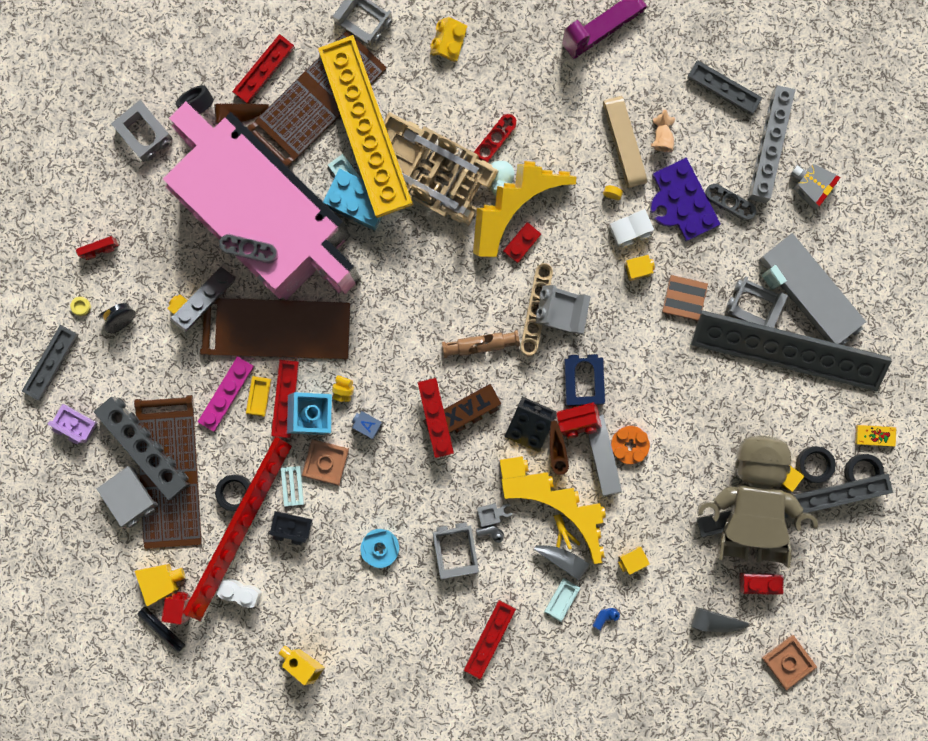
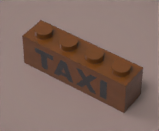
[423,383,502,433]

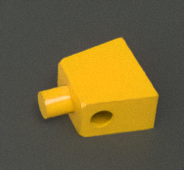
[135,564,186,606]
[278,646,325,686]

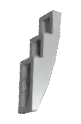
[588,414,622,497]

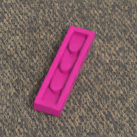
[198,356,255,432]

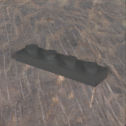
[687,60,763,115]
[170,267,236,333]
[22,325,79,401]

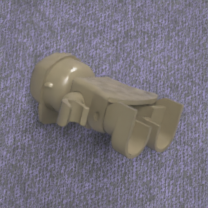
[697,435,818,568]

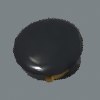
[98,303,136,334]

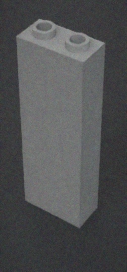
[759,233,866,345]

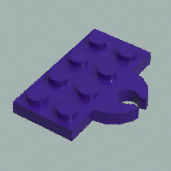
[650,157,721,242]

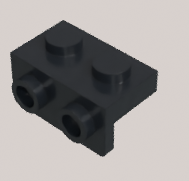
[268,511,313,545]

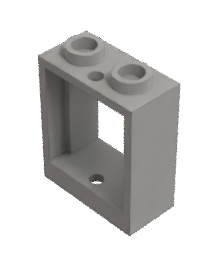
[433,522,479,579]

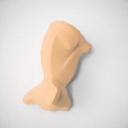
[651,110,675,152]

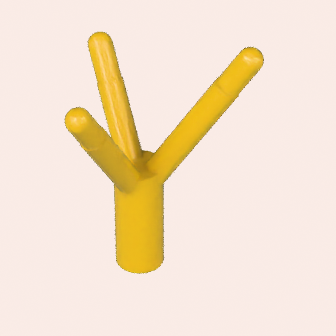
[554,514,581,550]

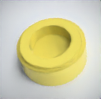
[70,297,91,316]

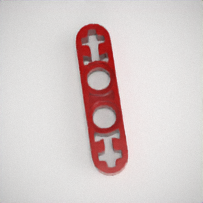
[474,114,517,163]

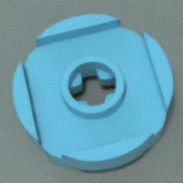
[360,529,400,568]

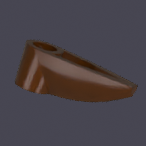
[214,103,269,124]
[550,420,569,475]

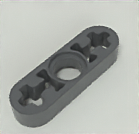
[705,183,756,221]
[219,234,278,263]

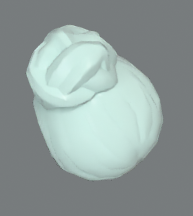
[491,161,515,196]

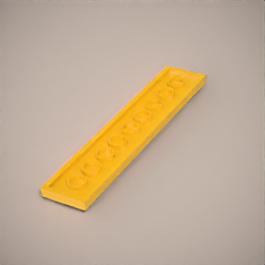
[318,35,413,218]

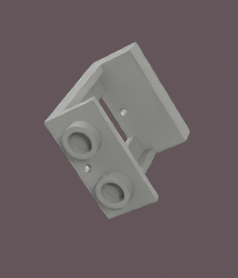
[333,0,393,47]
[111,100,173,162]
[726,276,788,328]

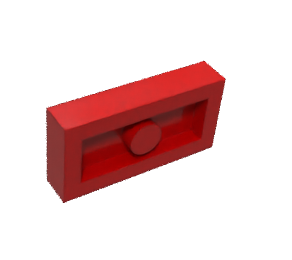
[503,222,542,264]
[76,236,119,260]

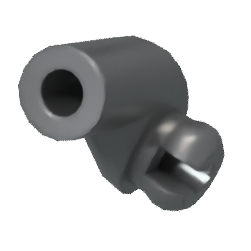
[476,524,504,543]

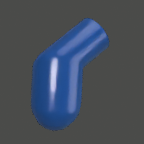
[592,608,620,630]

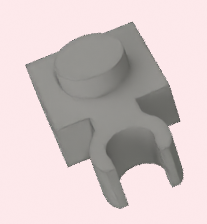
[477,503,512,527]

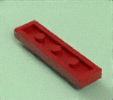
[232,34,295,104]
[271,360,299,438]
[417,378,454,458]
[463,600,516,679]

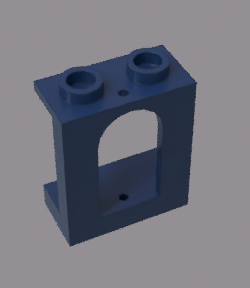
[563,354,605,406]

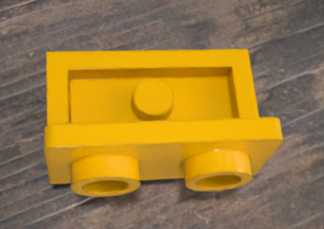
[430,17,467,62]

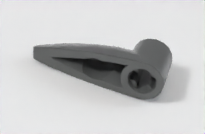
[534,545,590,581]
[691,607,750,633]

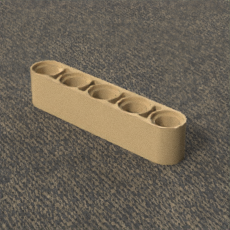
[603,95,647,188]
[520,263,553,357]

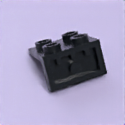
[505,396,557,452]

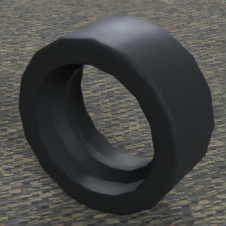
[175,85,214,114]
[796,446,836,483]
[844,454,885,482]
[215,475,251,511]

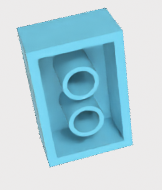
[323,168,382,231]

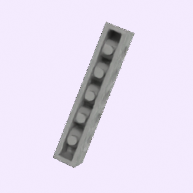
[748,85,796,203]

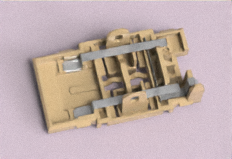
[384,112,499,226]

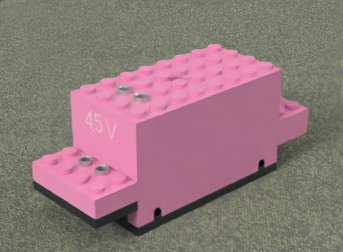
[163,102,361,300]

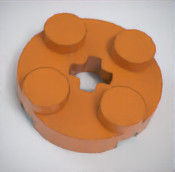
[611,426,650,464]

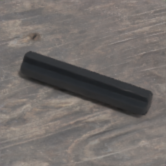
[137,607,185,653]

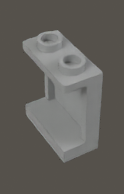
[536,285,591,334]
[96,466,158,528]

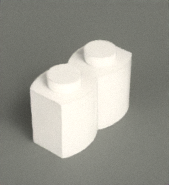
[609,209,654,248]
[217,579,262,608]

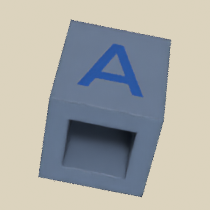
[352,411,383,440]

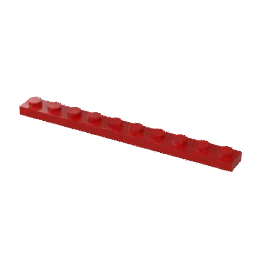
[183,437,292,621]

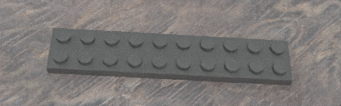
[691,310,892,391]

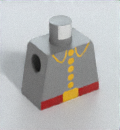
[790,164,841,210]

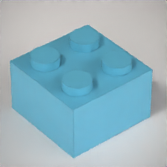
[287,392,332,435]

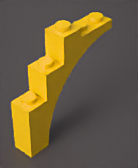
[473,161,577,257]
[501,472,606,564]

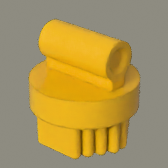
[332,375,354,402]

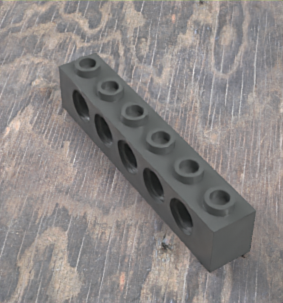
[94,397,190,500]

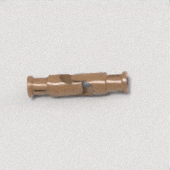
[442,330,520,358]

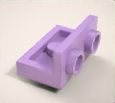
[48,404,97,444]

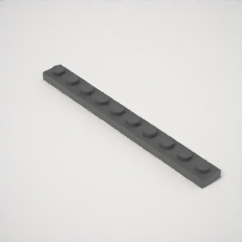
[696,473,893,537]

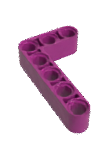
[562,0,648,59]

